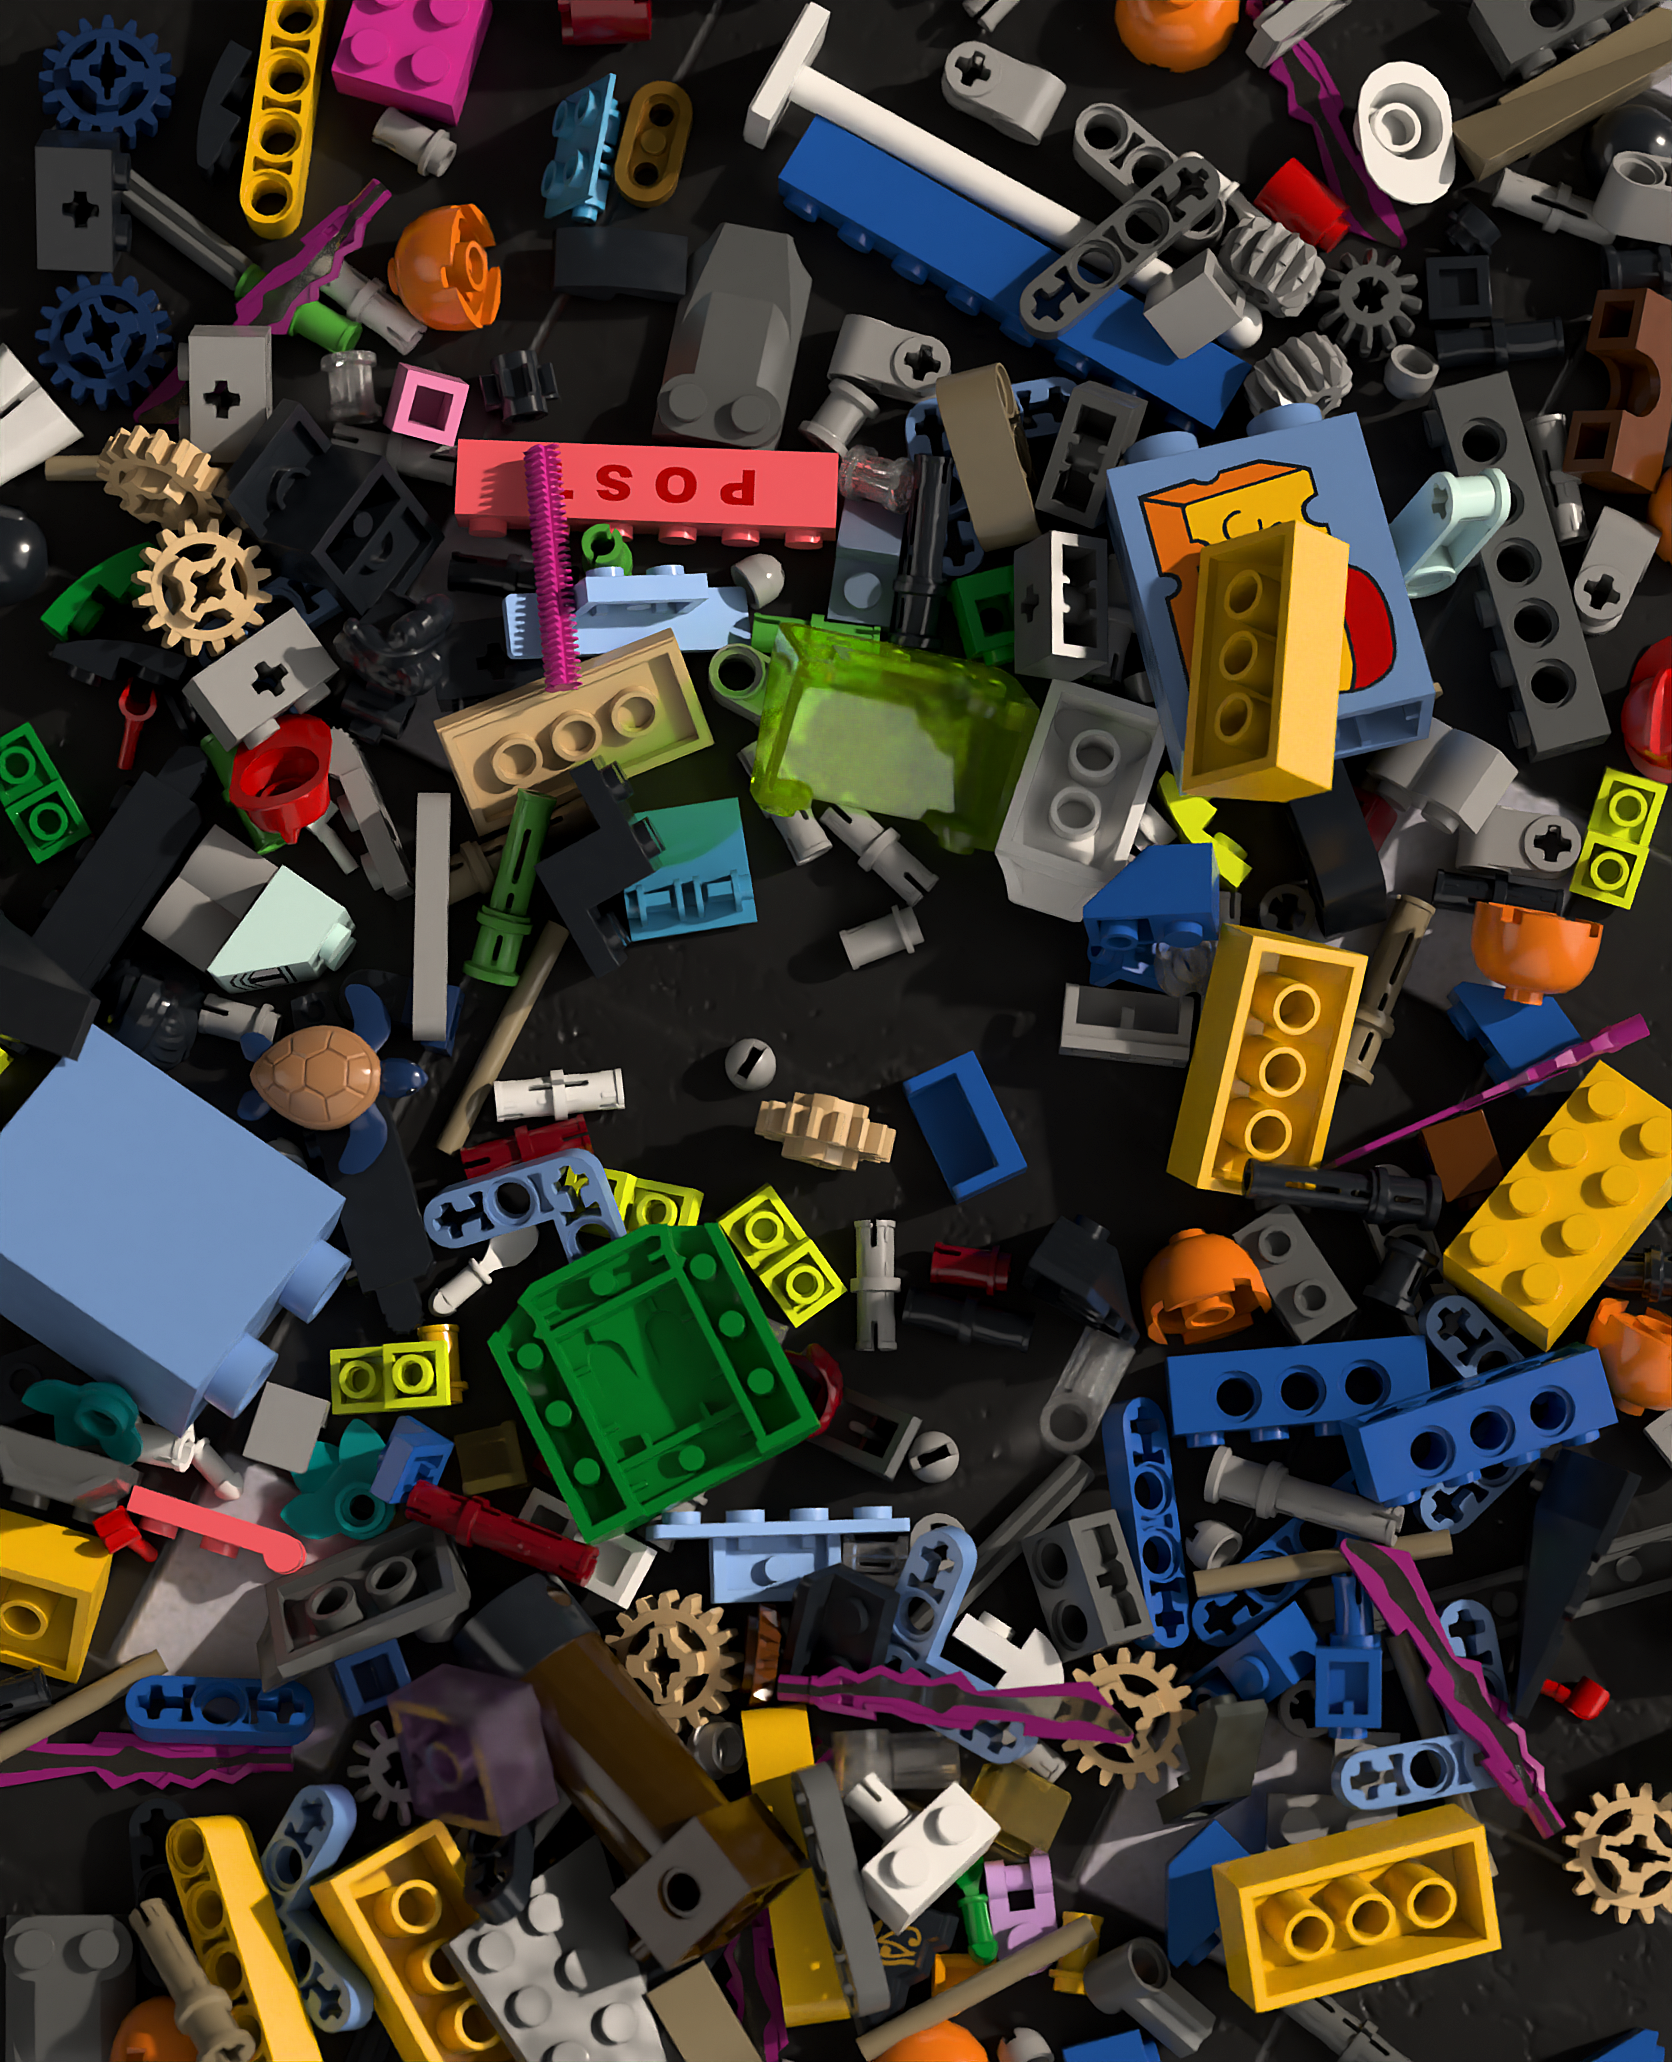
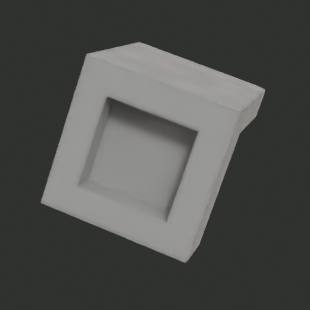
[1143,248,1246,359]
[242,1382,332,1474]

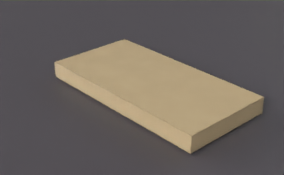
[433,627,715,837]

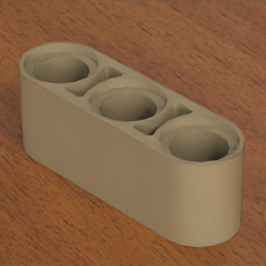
[936,363,1050,552]

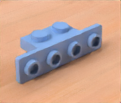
[502,565,751,659]
[645,1506,910,1604]

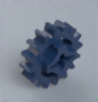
[39,15,176,149]
[35,272,175,411]

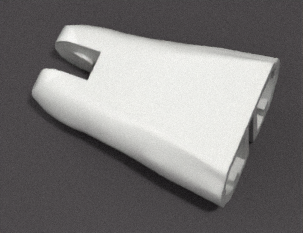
[0,343,83,486]

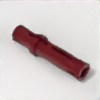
[405,1479,599,1587]

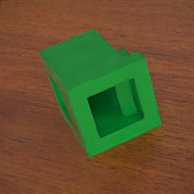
[947,564,1015,667]

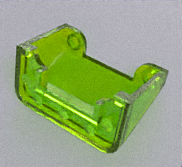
[750,622,1040,855]

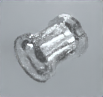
[320,351,383,426]
[838,444,914,515]
[843,1534,909,1590]

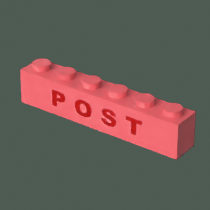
[455,439,839,550]

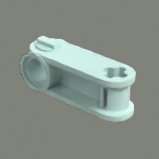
[1388,468,1511,599]

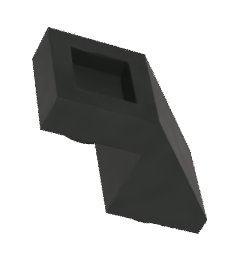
[1156,1694,1268,1825]

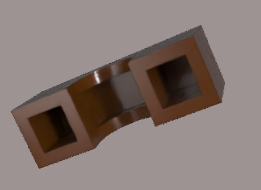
[1561,288,1672,494]

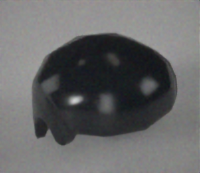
[1581,105,1672,186]
[0,503,49,606]

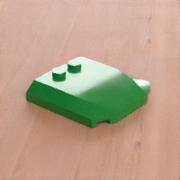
[487,1223,822,1546]

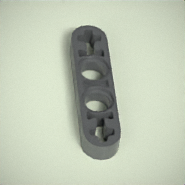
[1019,156,1221,340]
[790,1761,890,2018]

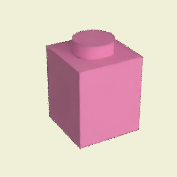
[383,362,469,447]

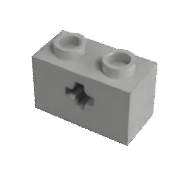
[178,325,272,462]
[182,607,339,752]

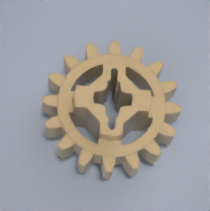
[96,425,227,532]
[131,518,272,658]
[755,1092,896,1172]
[604,1590,745,1733]
[1056,1647,1199,1790]
[1562,1783,1672,1924]

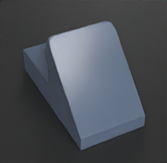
[827,498,908,632]

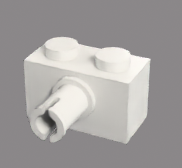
[843,1772,1001,1936]

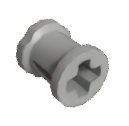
[798,378,880,462]

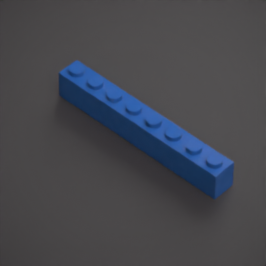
[778,114,1252,443]

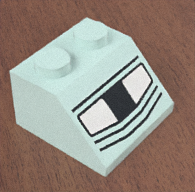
[207,865,357,994]

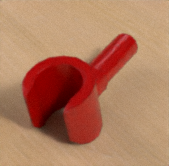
[116,677,161,770]
[92,1505,158,1563]
[1540,1676,1610,1720]

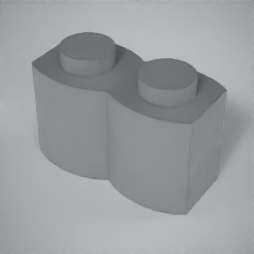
[1365,717,1518,835]
[142,824,279,976]

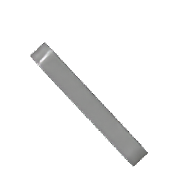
[413,793,451,1041]

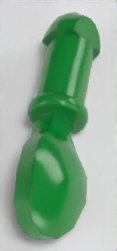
[953,1855,998,1966]

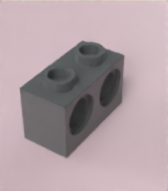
[1230,1203,1357,1346]
[1020,1509,1155,1664]

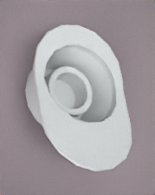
[1353,61,1456,205]

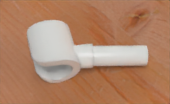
[305,800,359,875]

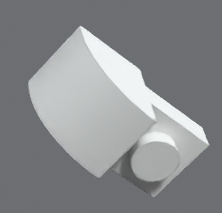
[518,1487,657,1609]
[951,1611,1064,1720]

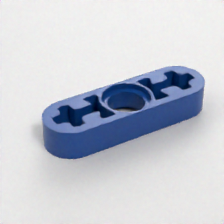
[125,1675,316,1747]

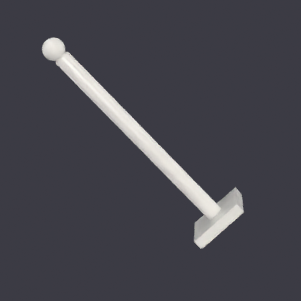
[743,1,1263,350]

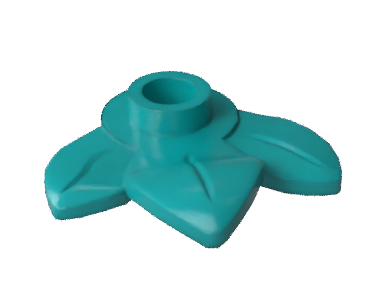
[22,1380,144,1466]
[280,1419,395,1540]

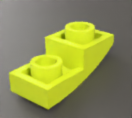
[1568,766,1668,910]
[1155,770,1252,896]
[564,1166,704,1238]
[716,1183,847,1328]
[330,1340,451,1415]

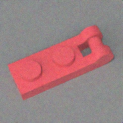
[126,1485,307,1575]

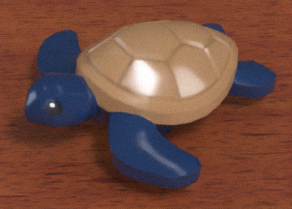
[237,984,429,1175]

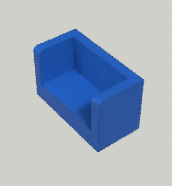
[902,1050,1028,1205]

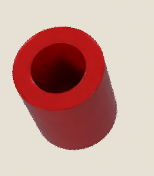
[1253,158,1352,254]

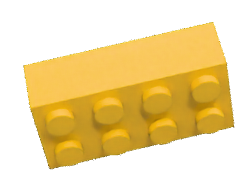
[1443,1060,1672,1353]
[1211,1803,1501,2013]
[309,1817,517,2062]

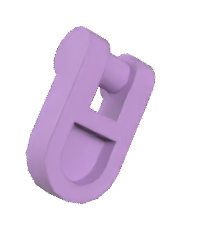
[984,1854,1058,1976]

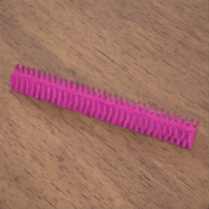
[523,443,583,693]

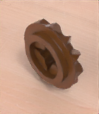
[739,1603,781,1708]

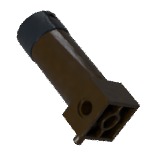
[450,1570,812,1970]

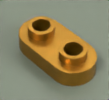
[614,81,693,208]

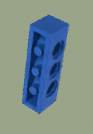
[1164,1335,1430,1448]
[1339,1341,1618,1508]

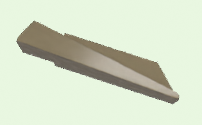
[1452,6,1672,182]

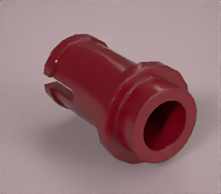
[930,1242,1012,1296]

